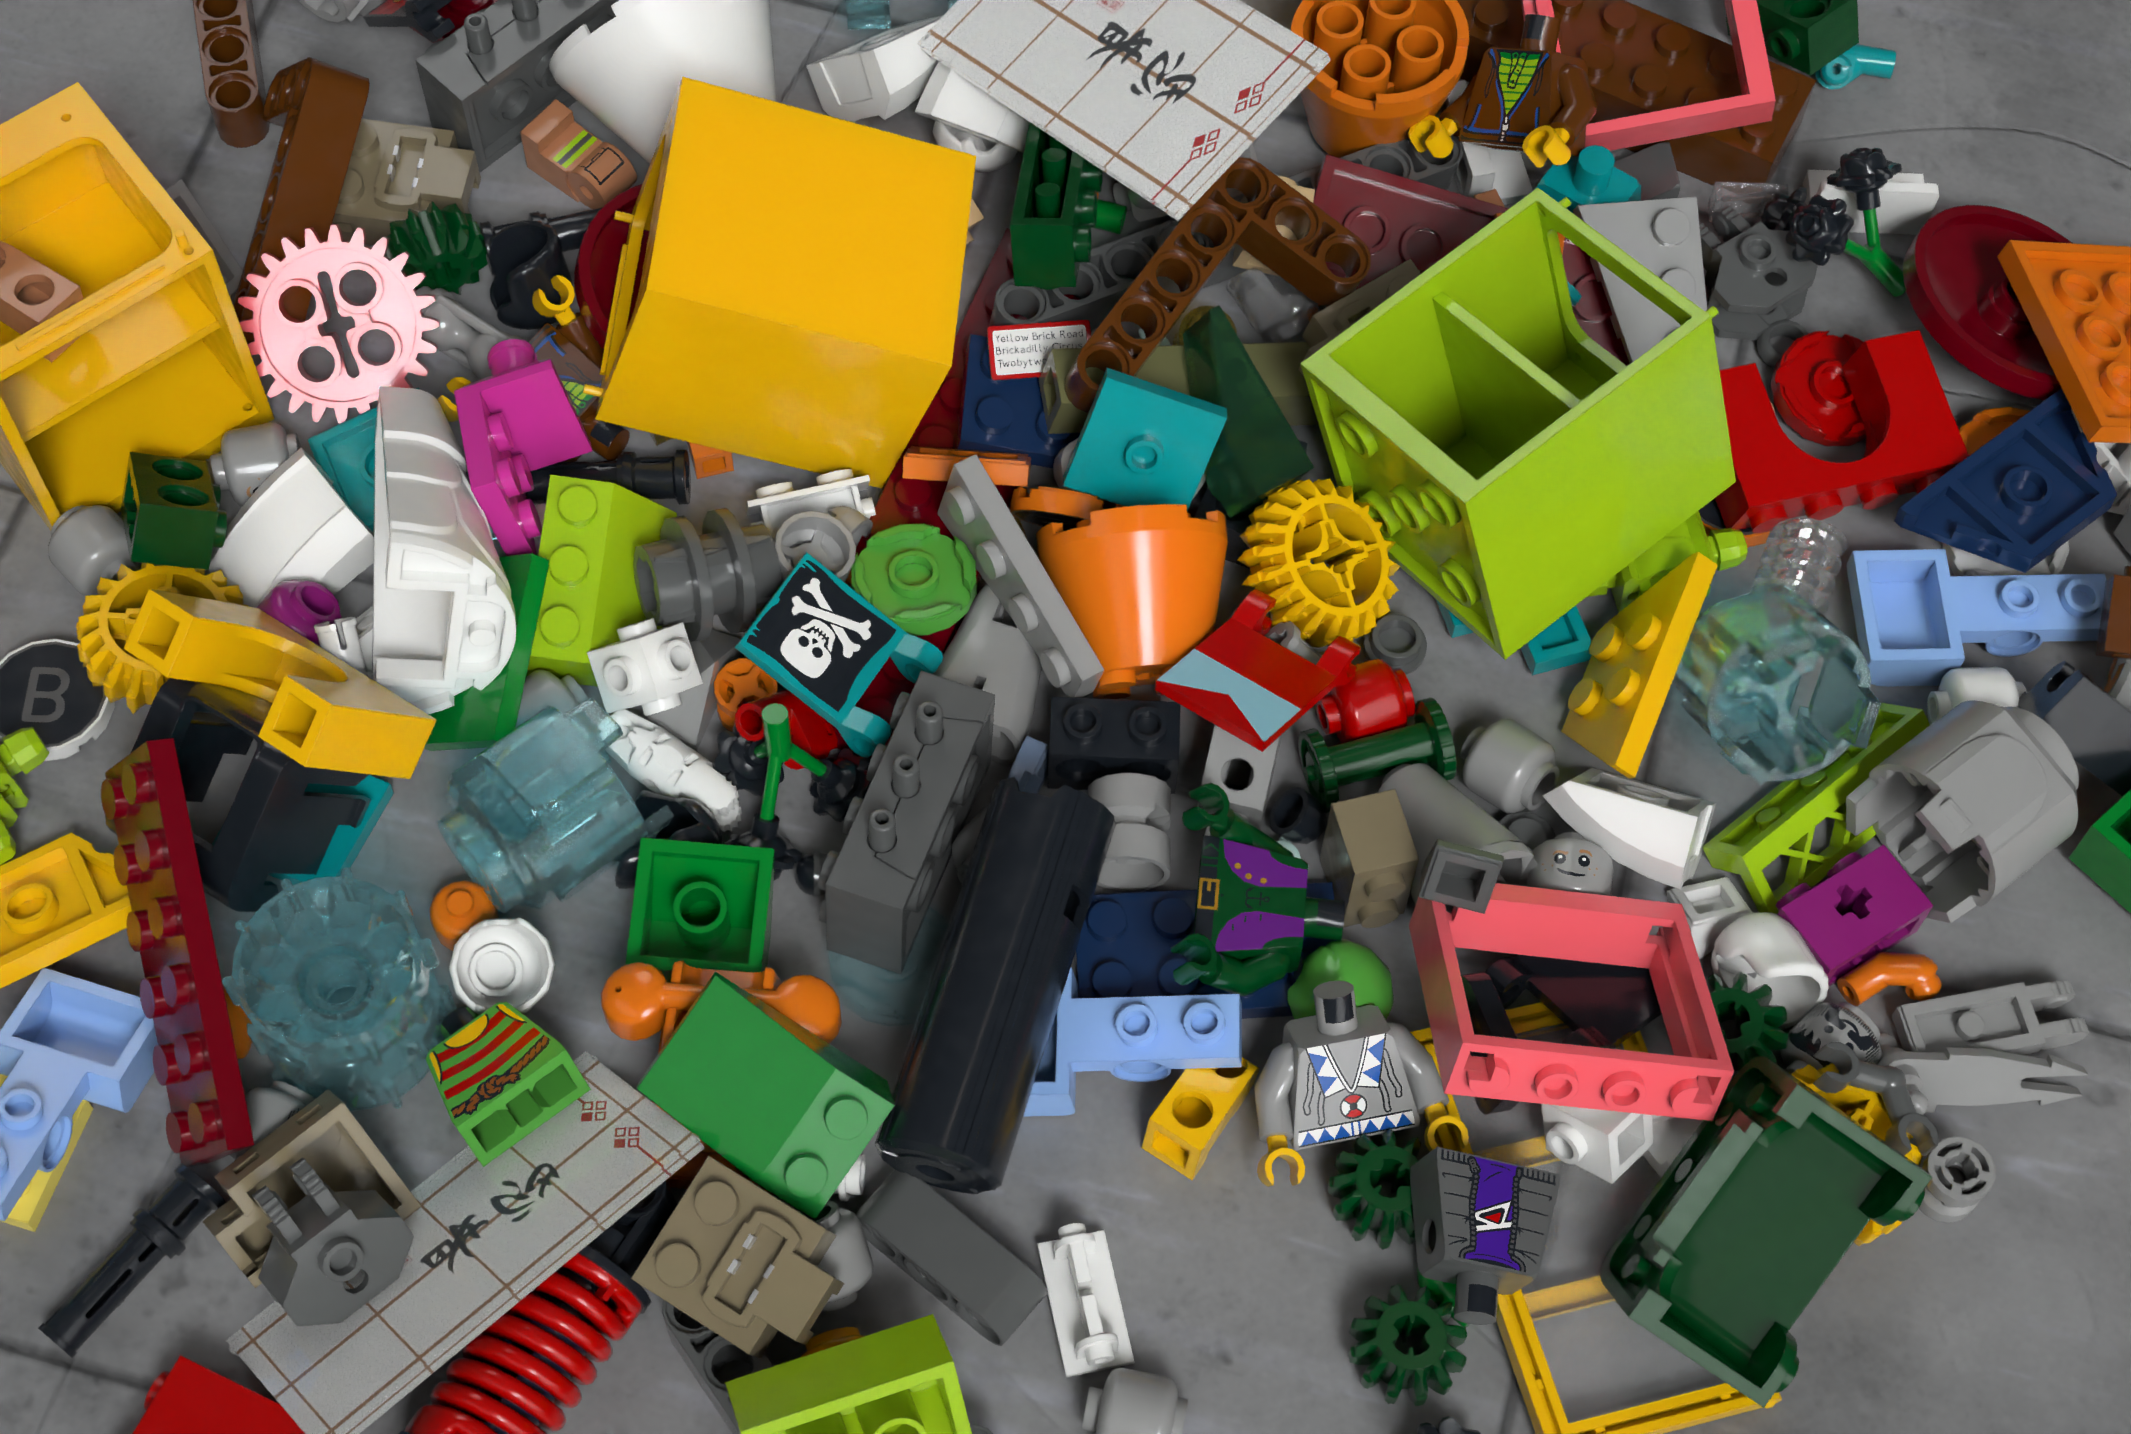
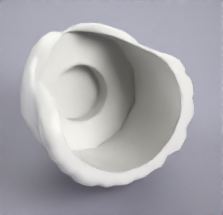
[1711,912,1829,1030]

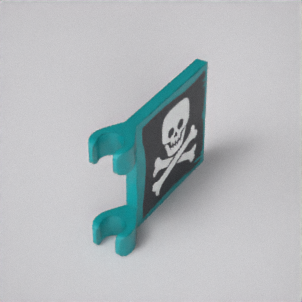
[735,552,943,758]

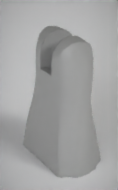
[932,584,1042,765]

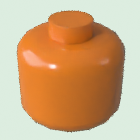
[430,880,499,951]

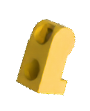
[1142,1057,1260,1181]

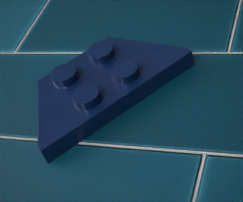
[1894,388,2117,573]

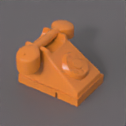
[601,960,842,1196]

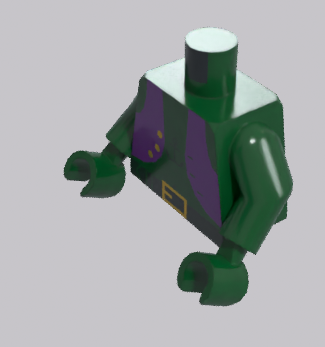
[1171,783,1345,996]

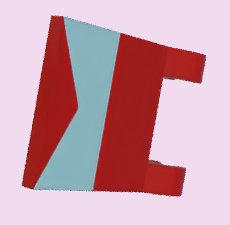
[1155,589,1361,752]

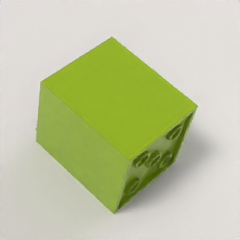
[1300,188,1736,660]

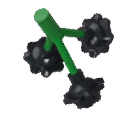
[1761,148,1906,297]
[712,703,871,881]

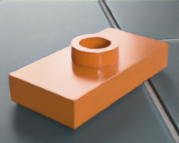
[902,446,1031,487]

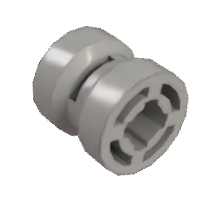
[1919,1136,1996,1223]

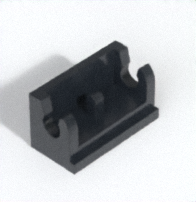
[2018,661,2131,797]

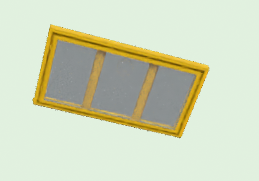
[1410,1002,1782,1434]

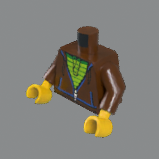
[1408,14,1598,168]
[437,275,630,463]

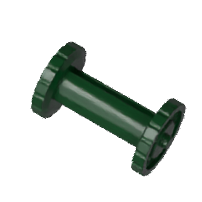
[1298,697,1457,813]

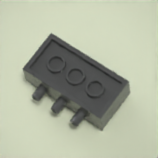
[416,0,619,172]
[818,671,995,974]

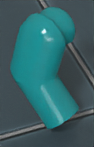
[1816,44,1896,90]

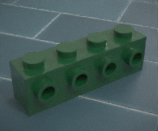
[1010,123,1103,290]

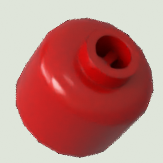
[1316,659,1415,743]

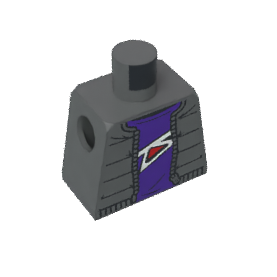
[1410,1147,1560,1325]

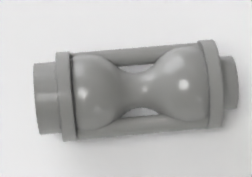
[416,286,527,379]

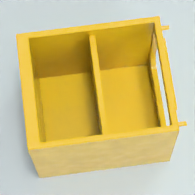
[583,77,976,488]
[0,82,275,531]

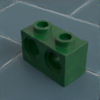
[1726,0,1859,76]
[121,452,227,570]

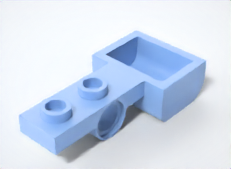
[1846,549,2106,687]
[1023,967,1242,1117]
[0,968,158,1221]

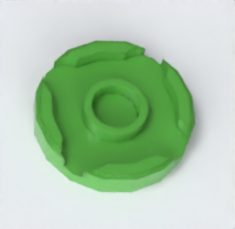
[851,524,976,636]

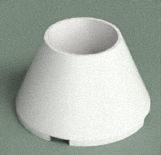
[549,0,776,164]

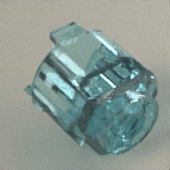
[1672,585,1881,785]
[437,698,674,913]

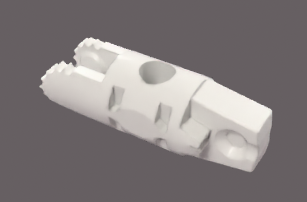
[596,709,742,832]

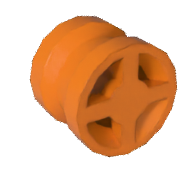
[714,658,778,732]

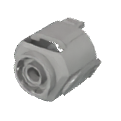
[1846,700,2079,923]

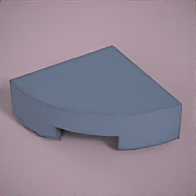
[1008,736,1049,794]

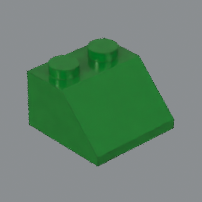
[625,838,775,982]

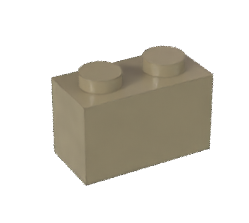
[1320,789,1419,928]

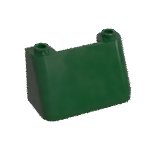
[1600,1056,1933,1408]

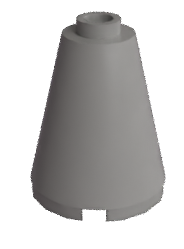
[1378,763,1539,913]

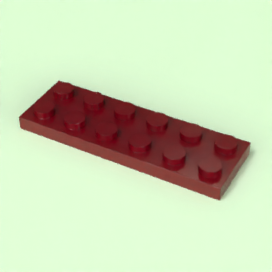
[1313,155,1630,366]
[101,738,254,1167]

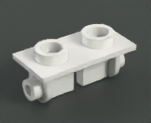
[746,469,876,540]
[1037,1223,1134,1378]

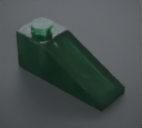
[1183,305,1314,518]

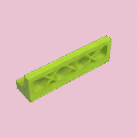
[1702,703,1930,914]

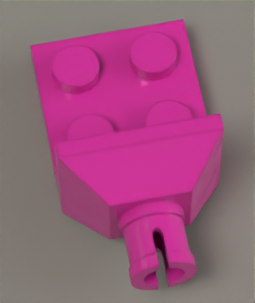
[454,339,593,556]

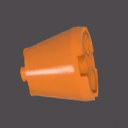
[1290,0,1469,158]
[1036,504,1228,699]

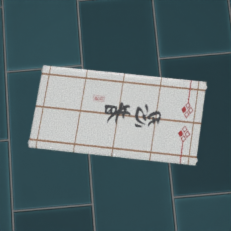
[917,0,1331,221]
[226,1051,704,1434]

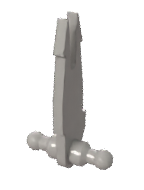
[1877,1033,2088,1115]

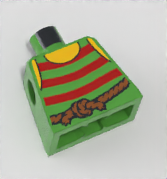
[426,1002,591,1167]

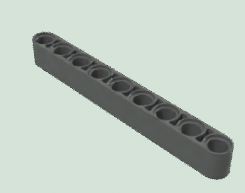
[989,135,1463,330]

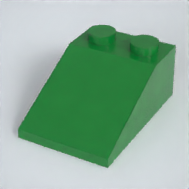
[637,972,895,1219]

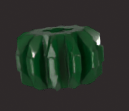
[385,201,488,295]
[1708,972,1788,1072]
[1327,1128,1421,1250]
[1348,1284,1467,1407]

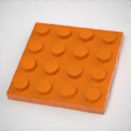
[1997,240,2131,443]

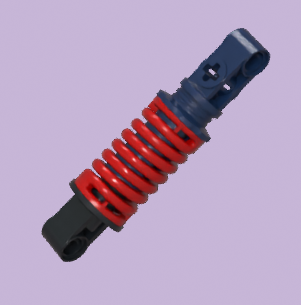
[398,1180,677,1434]

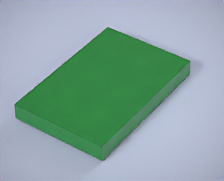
[424,553,549,751]

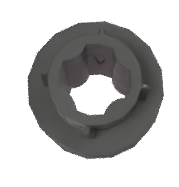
[633,508,782,642]

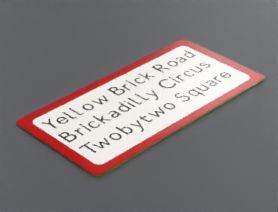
[987,320,1091,380]

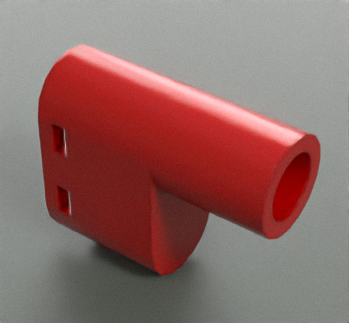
[735,689,838,770]

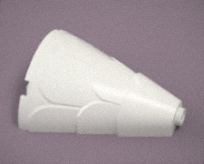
[372,386,516,714]

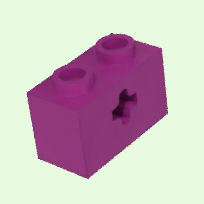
[1775,845,1934,986]

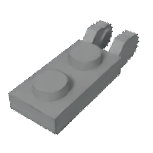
[1891,980,2089,1055]

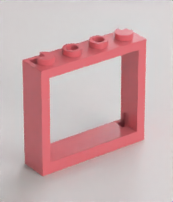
[1521,0,1776,151]
[1409,883,1734,1121]

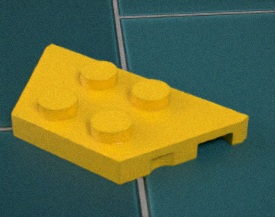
[1561,552,1718,779]
[0,833,132,989]

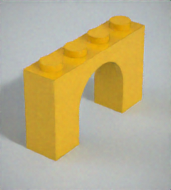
[123,589,437,779]

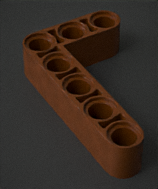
[192,0,270,148]
[233,57,370,344]
[1065,157,1371,413]

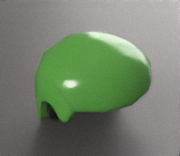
[1288,939,1394,1020]

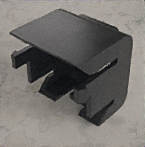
[105,678,371,912]

